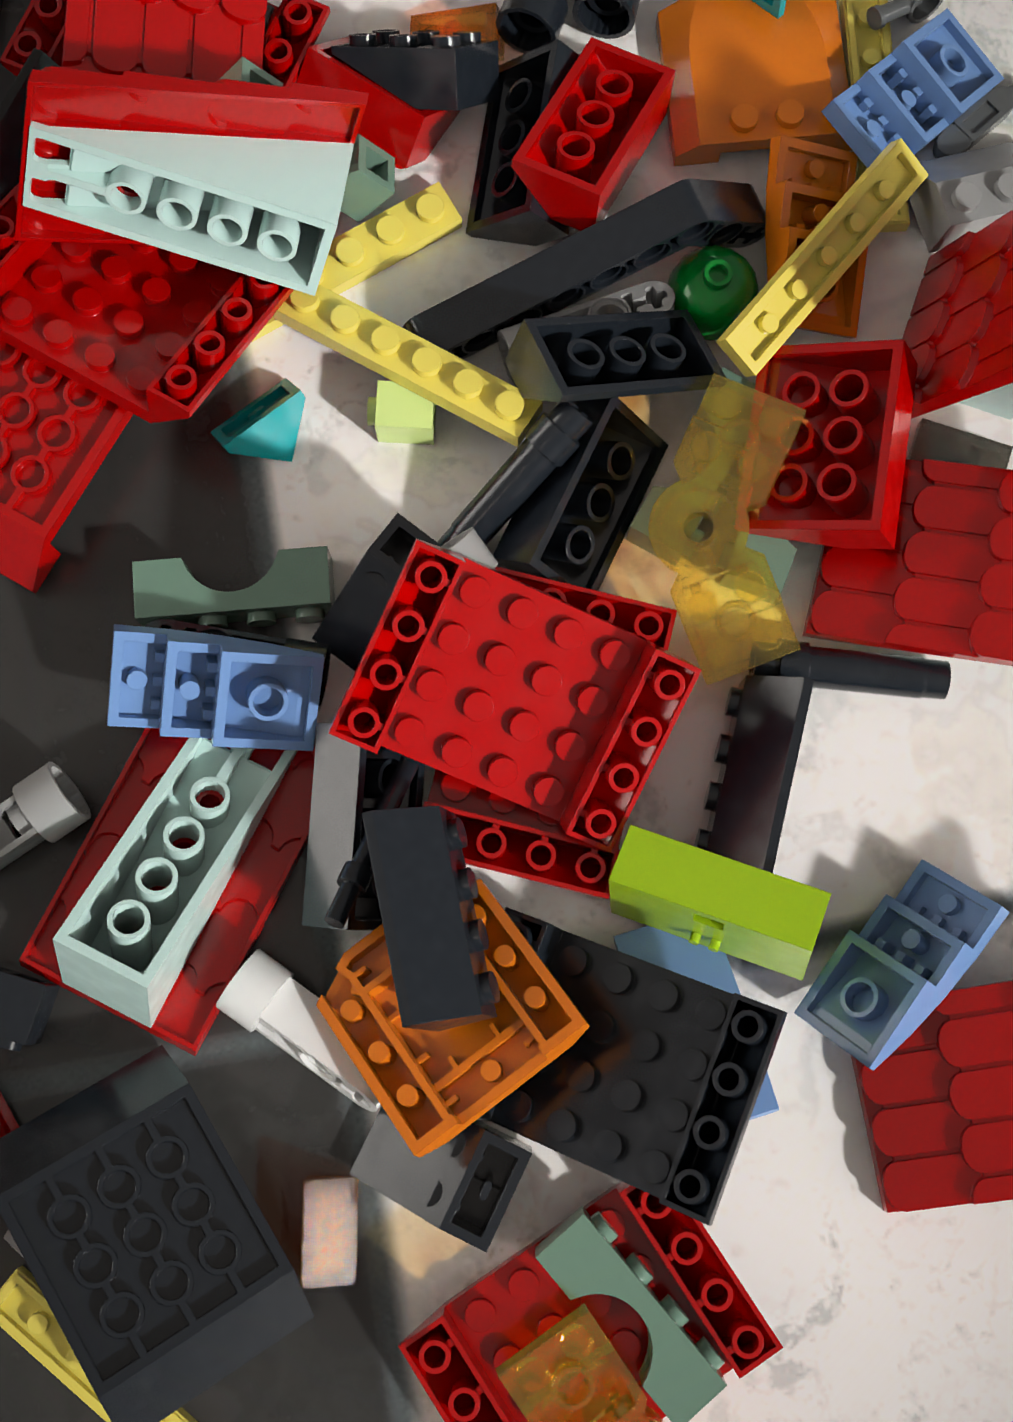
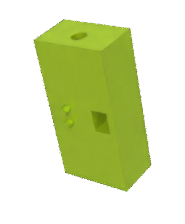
[609,825,832,981]

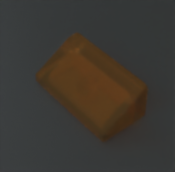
[300,1176,358,1289]

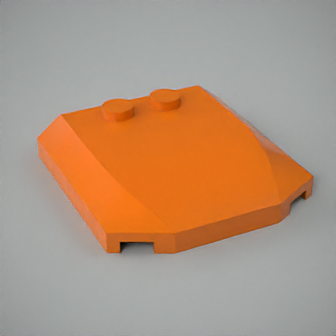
[656,0,852,166]
[316,879,590,1158]

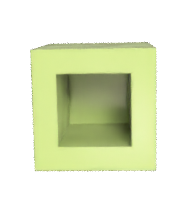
[367,380,437,445]

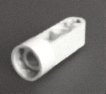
[216,949,381,1112]

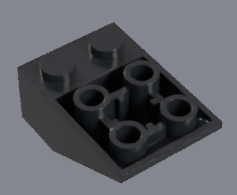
[331,29,499,111]
[312,513,442,672]
[349,1107,532,1253]

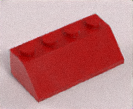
[511,37,676,231]

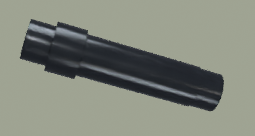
[438,401,593,546]
[749,639,951,699]

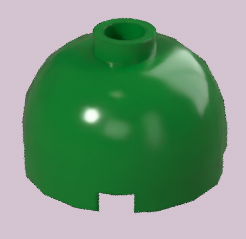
[668,245,759,341]

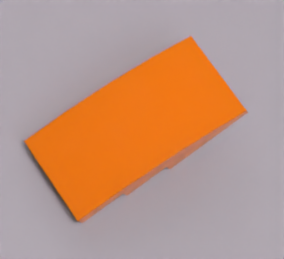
[765,135,868,339]

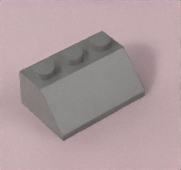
[909,142,1013,253]

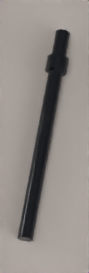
[324,755,420,929]

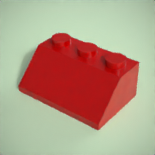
[296,36,461,169]

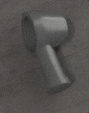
[866,0,943,30]

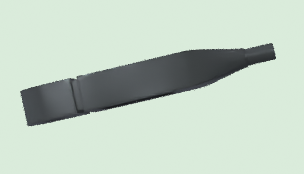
[932,85,1013,158]

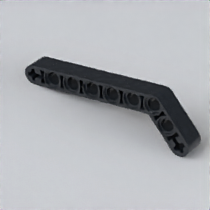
[402,178,766,359]

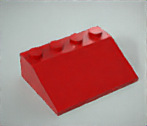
[735,339,918,549]

